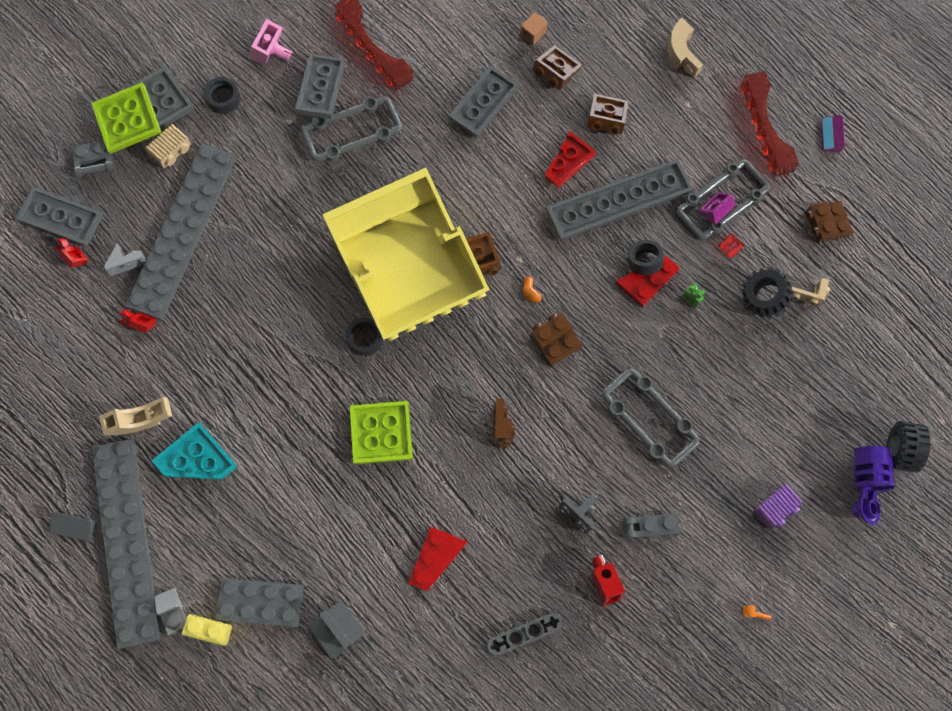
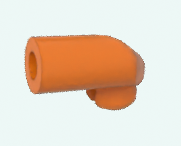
[523,277,541,303]

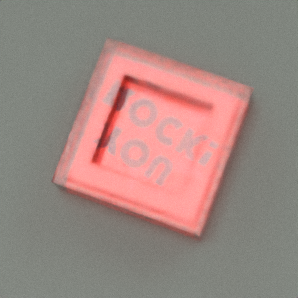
[718,233,745,259]

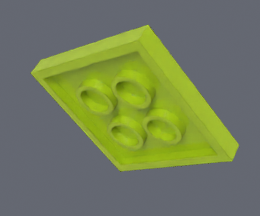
[91,82,162,154]
[350,401,413,465]

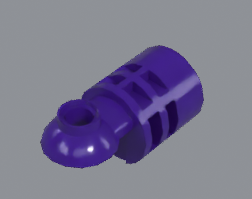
[853,446,894,525]

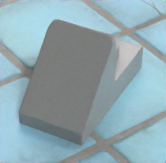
[104,244,146,276]
[155,588,187,635]

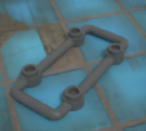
[300,96,402,162]
[676,159,770,240]
[602,368,700,468]

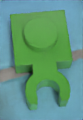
[681,283,705,308]

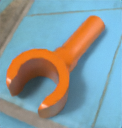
[743,605,771,621]

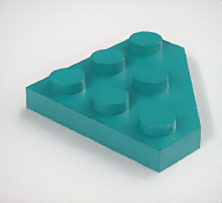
[152,422,238,480]

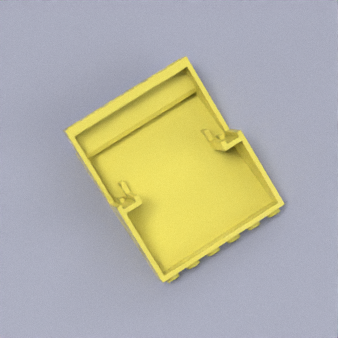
[322,168,489,342]

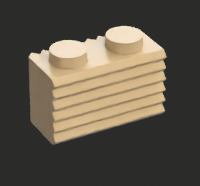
[145,124,191,169]

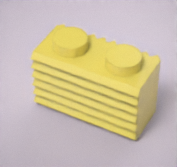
[182,614,232,646]

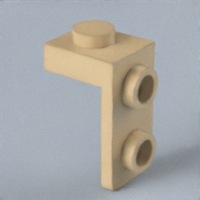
[792,278,830,306]

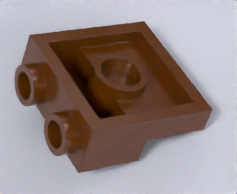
[532,45,582,91]
[587,94,628,135]
[806,200,853,243]
[466,232,501,276]
[530,313,583,367]
[493,398,515,449]

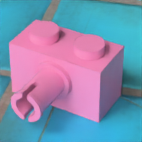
[249,19,292,66]

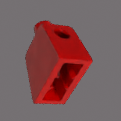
[591,555,625,607]

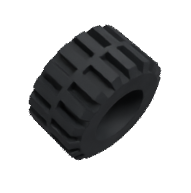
[742,267,793,318]
[886,421,931,473]

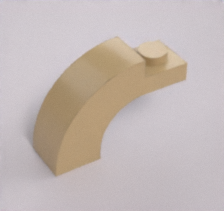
[668,18,703,78]
[99,397,172,435]

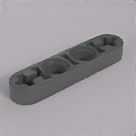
[487,613,563,656]

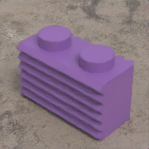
[753,484,802,529]

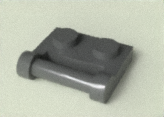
[72,141,115,178]

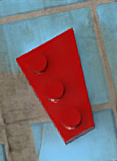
[545,131,596,189]
[615,256,680,308]
[408,527,468,592]

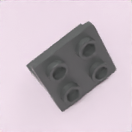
[558,495,597,533]
[309,601,365,659]

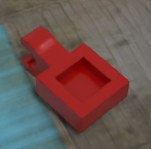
[54,238,88,268]
[119,309,156,333]

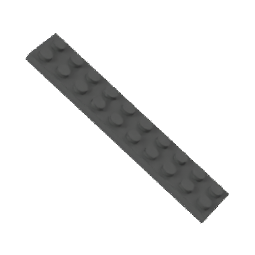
[125,143,237,321]
[92,439,161,649]

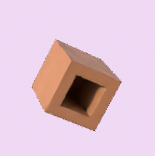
[520,12,548,45]

